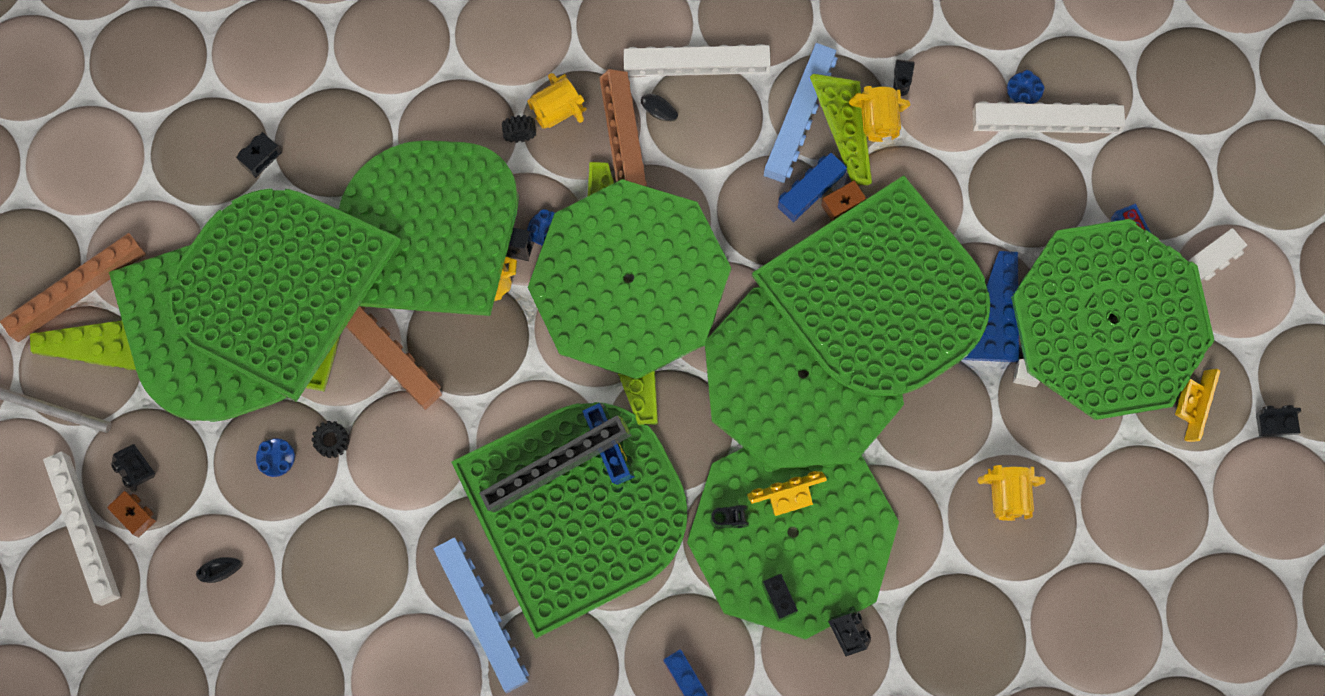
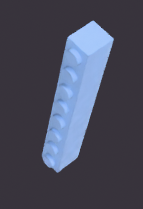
[764,43,838,183]
[433,537,529,693]

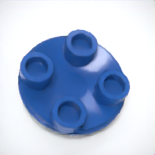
[1007,70,1045,104]
[527,209,555,246]
[256,438,295,477]

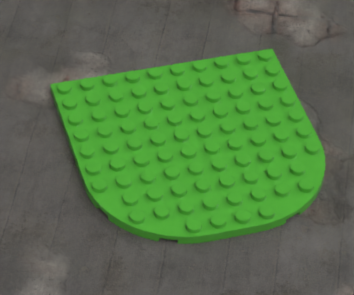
[338,141,519,316]
[752,176,990,396]
[168,188,401,402]
[109,245,287,422]
[451,402,687,639]

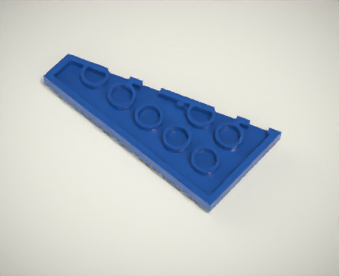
[963,251,1019,362]

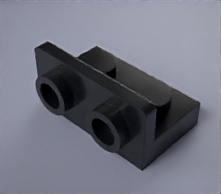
[1256,405,1302,436]
[111,444,155,492]
[828,606,871,657]

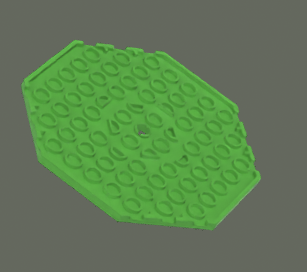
[527,179,732,380]
[1011,219,1215,420]
[705,287,904,470]
[687,448,899,640]

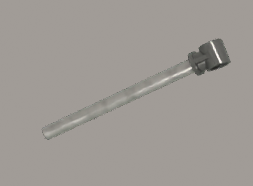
[0,387,111,433]

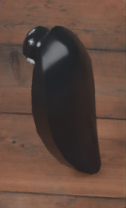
[641,94,678,122]
[196,557,243,583]

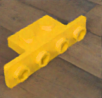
[1175,369,1220,442]
[747,471,827,516]

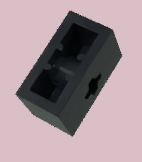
[236,132,282,178]
[506,227,534,261]
[762,574,798,622]

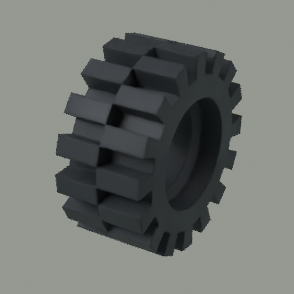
[502,115,536,143]
[312,421,350,458]

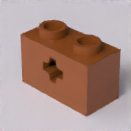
[821,181,866,221]
[107,491,156,538]

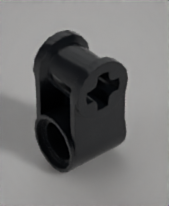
[893,59,915,96]
[710,505,749,529]

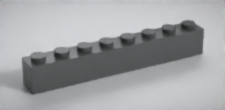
[479,415,632,512]

